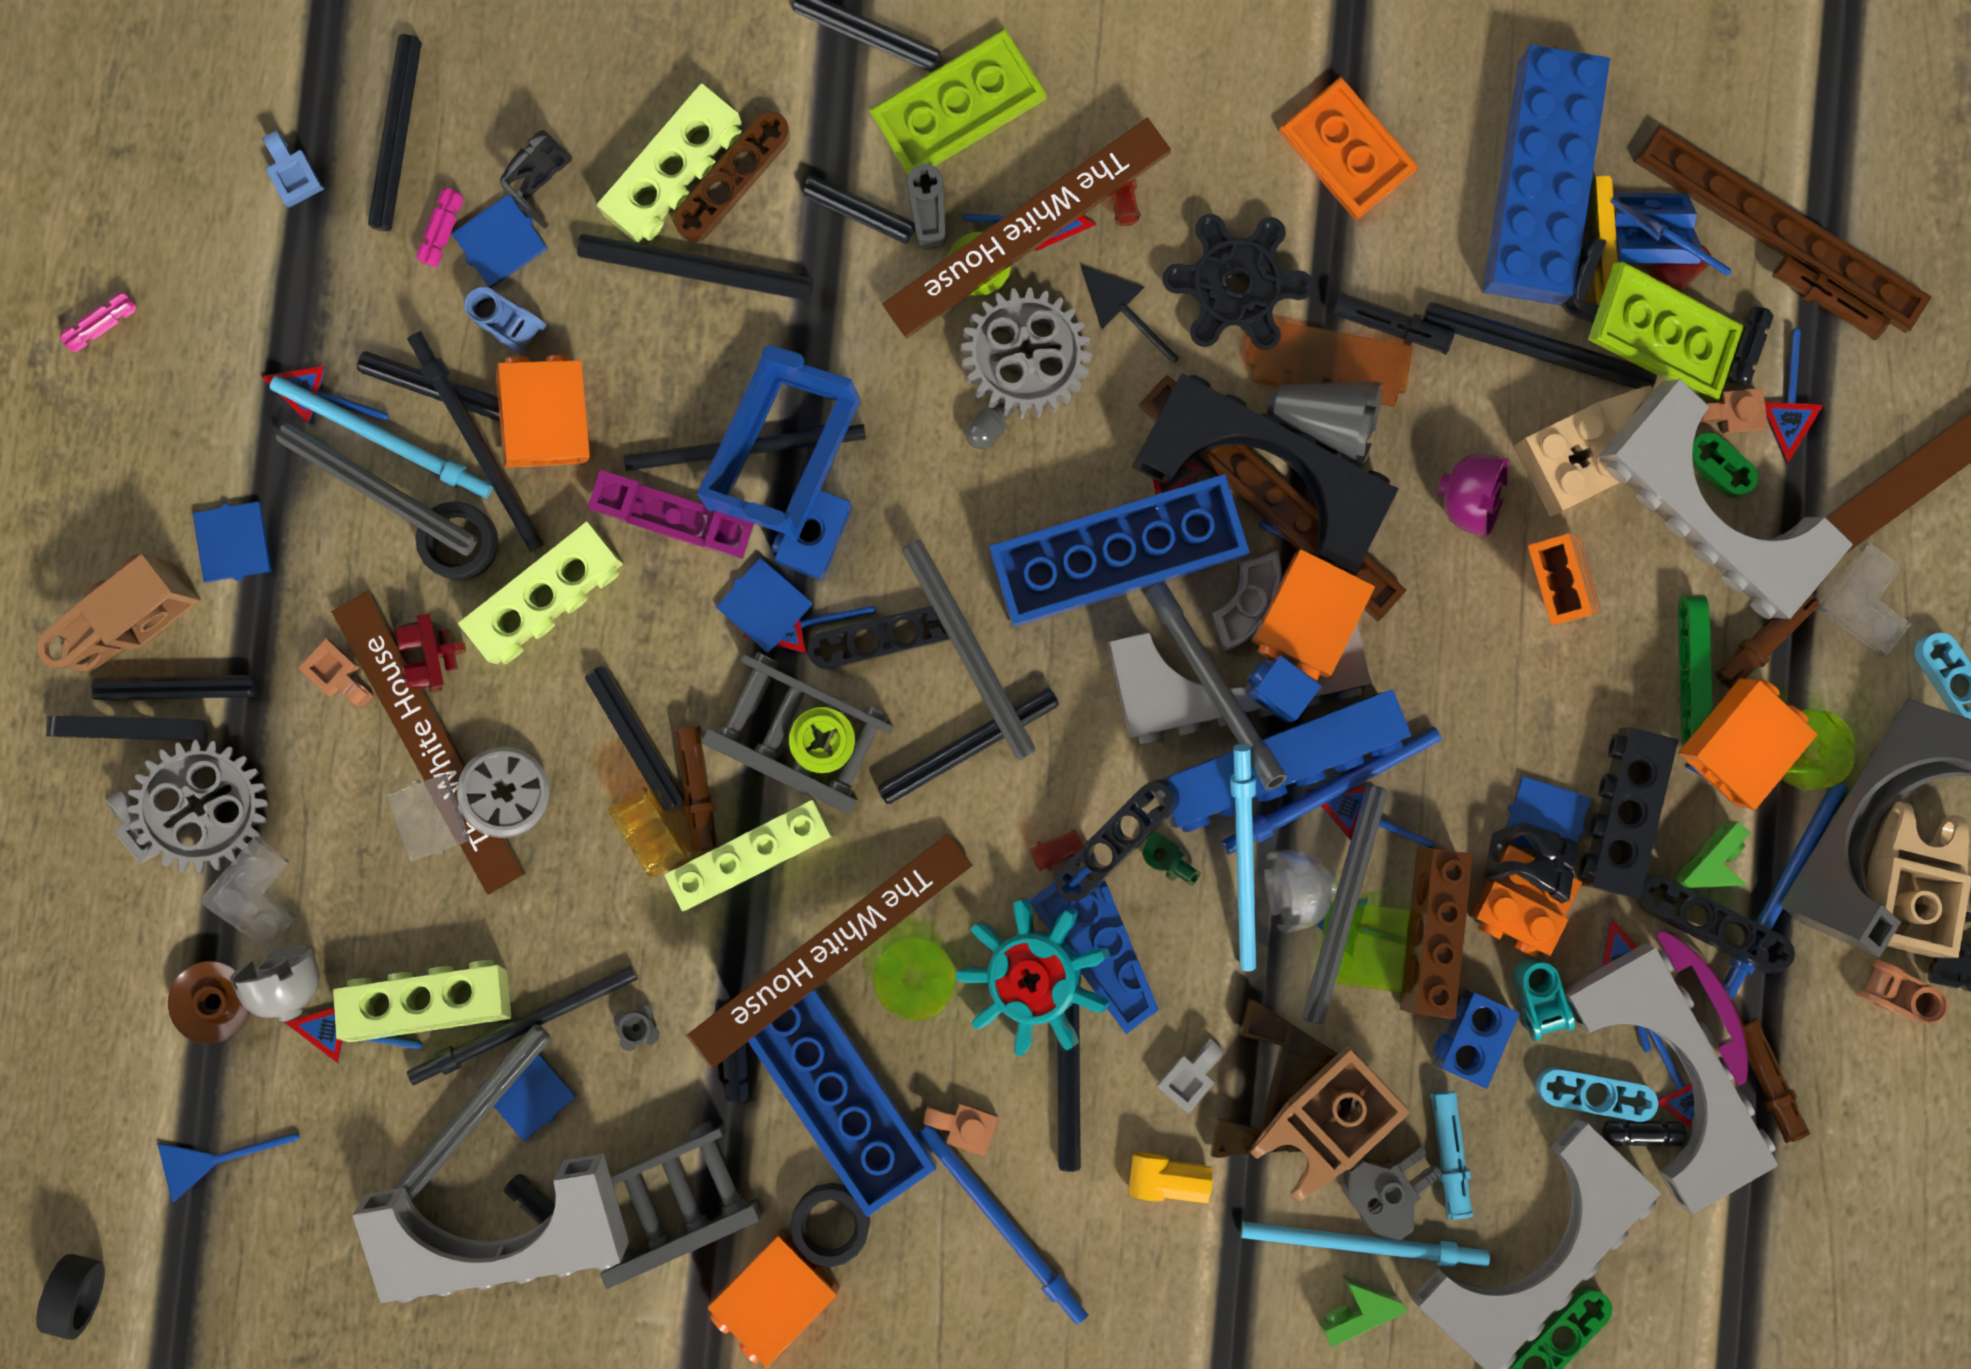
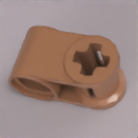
[1857,959,1949,1024]

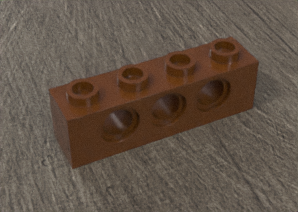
[1400,847,1473,1019]

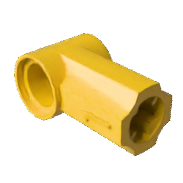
[1128,1152,1213,1203]

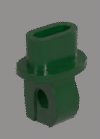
[1142,832,1201,886]

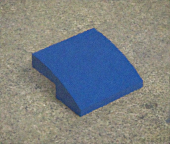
[1613,193,1703,264]

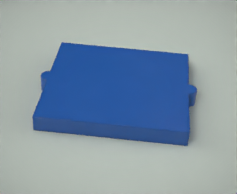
[451,194,548,289]
[193,502,272,583]
[716,558,813,654]
[1506,776,1591,850]
[477,1053,576,1142]

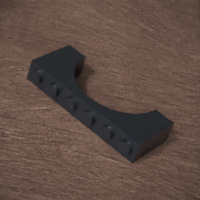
[1132,373,1399,576]

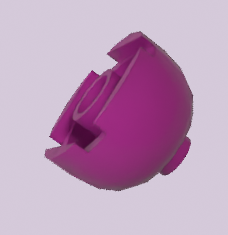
[1438,454,1510,537]

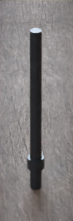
[407,331,544,553]
[624,424,866,471]
[407,965,638,1086]

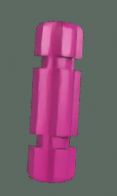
[416,188,463,267]
[60,291,137,352]

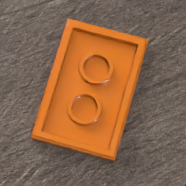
[1278,77,1419,221]

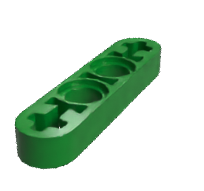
[1677,594,1713,746]
[1508,1287,1612,1369]

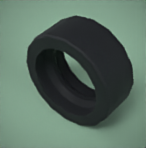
[415,501,499,581]
[790,1183,870,1267]
[36,1254,105,1340]

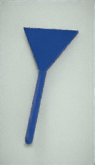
[157,1133,300,1203]

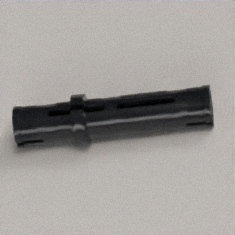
[1332,291,1456,355]

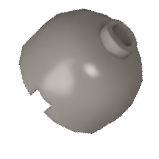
[230,945,320,1021]

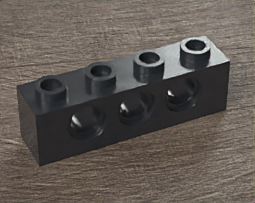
[1579,727,1679,899]

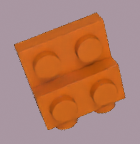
[1470,844,1582,959]

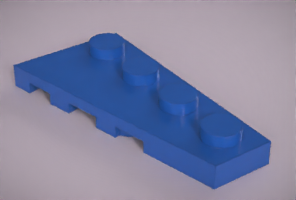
[1029,852,1159,1034]

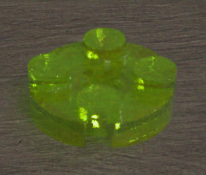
[1782,709,1856,791]
[873,937,956,1021]

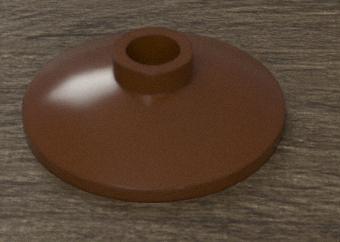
[168,961,250,1044]

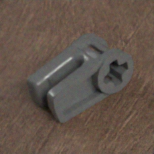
[907,164,946,249]

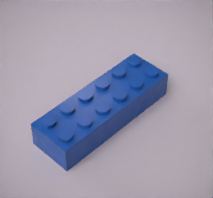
[1482,44,1610,306]
[989,474,1250,628]
[1157,689,1412,832]
[748,987,937,1217]

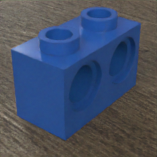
[1245,655,1321,724]
[1432,989,1520,1089]

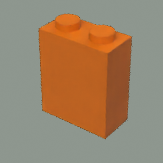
[496,355,590,468]
[1528,533,1602,626]
[1251,549,1375,681]
[1678,678,1818,810]
[708,1229,840,1368]

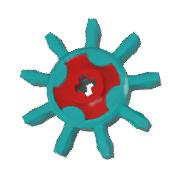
[956,898,1110,1056]

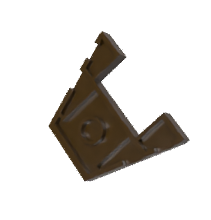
[1210,998,1353,1158]

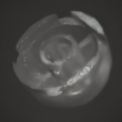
[1264,849,1337,934]

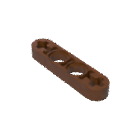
[674,111,790,242]

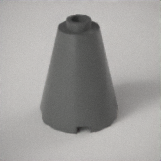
[1267,381,1383,463]

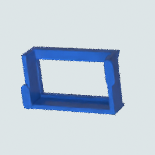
[697,345,861,541]

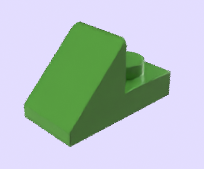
[1672,821,1751,888]
[1319,1275,1407,1347]

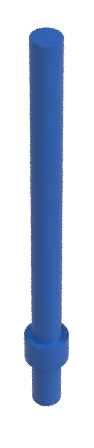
[1221,726,1442,855]
[1723,781,1848,999]
[918,1125,1089,1325]

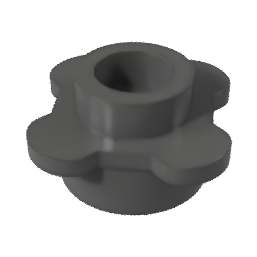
[613,1004,660,1051]

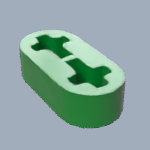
[1692,433,1758,498]

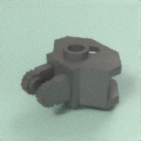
[1343,1144,1442,1240]

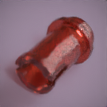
[1111,179,1141,226]
[1030,829,1083,872]

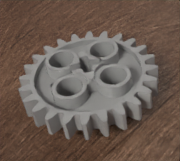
[960,287,1092,419]
[126,740,269,874]

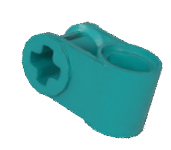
[1513,958,1575,1041]

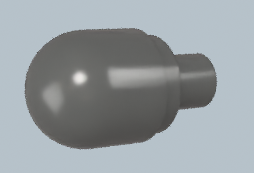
[965,402,1014,449]

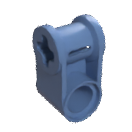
[465,287,547,356]

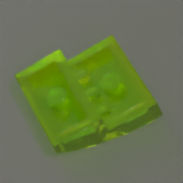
[1320,899,1411,992]

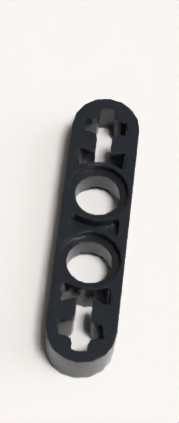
[808,606,951,669]
[46,716,208,741]
[1055,779,1180,902]
[1638,876,1795,974]

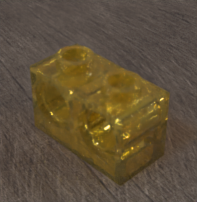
[607,787,692,880]

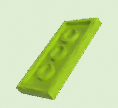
[869,28,1047,175]
[1588,262,1744,402]

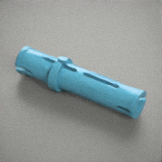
[1430,1091,1474,1219]

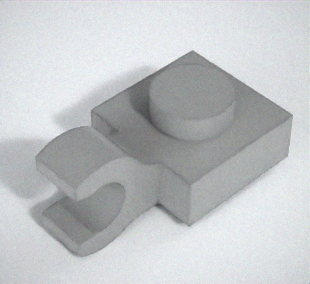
[106,791,167,865]
[1156,1038,1224,1114]

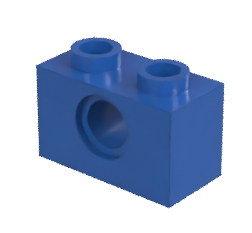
[772,490,853,582]

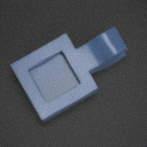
[262,130,324,208]

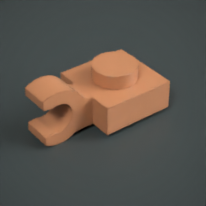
[1699,388,1768,434]
[298,638,374,708]
[923,1102,998,1157]

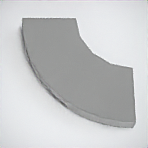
[1211,551,1282,652]

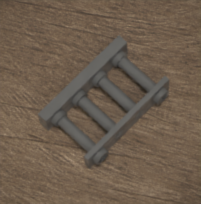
[701,652,893,815]
[600,1121,763,1290]

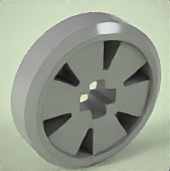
[457,747,549,838]

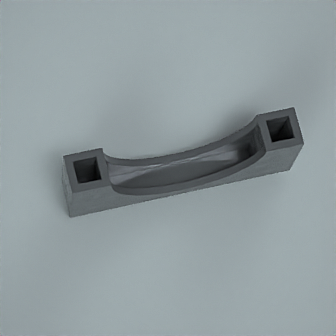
[1780,698,1971,958]

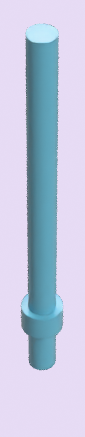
[270,375,493,499]
[1230,744,1256,971]
[1241,1221,1490,1267]

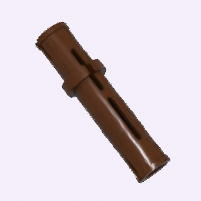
[1772,255,1891,340]
[1716,593,1820,689]
[674,726,719,851]
[1742,1018,1810,1143]

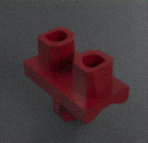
[395,613,467,693]

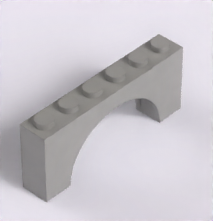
[1599,379,1853,619]
[1107,623,1372,744]
[1563,944,1778,1215]
[1411,1118,1661,1369]
[352,1153,629,1303]

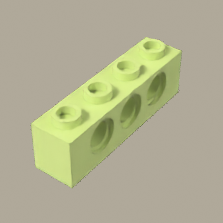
[597,83,743,244]
[458,522,623,664]
[664,800,834,912]
[333,960,512,1043]

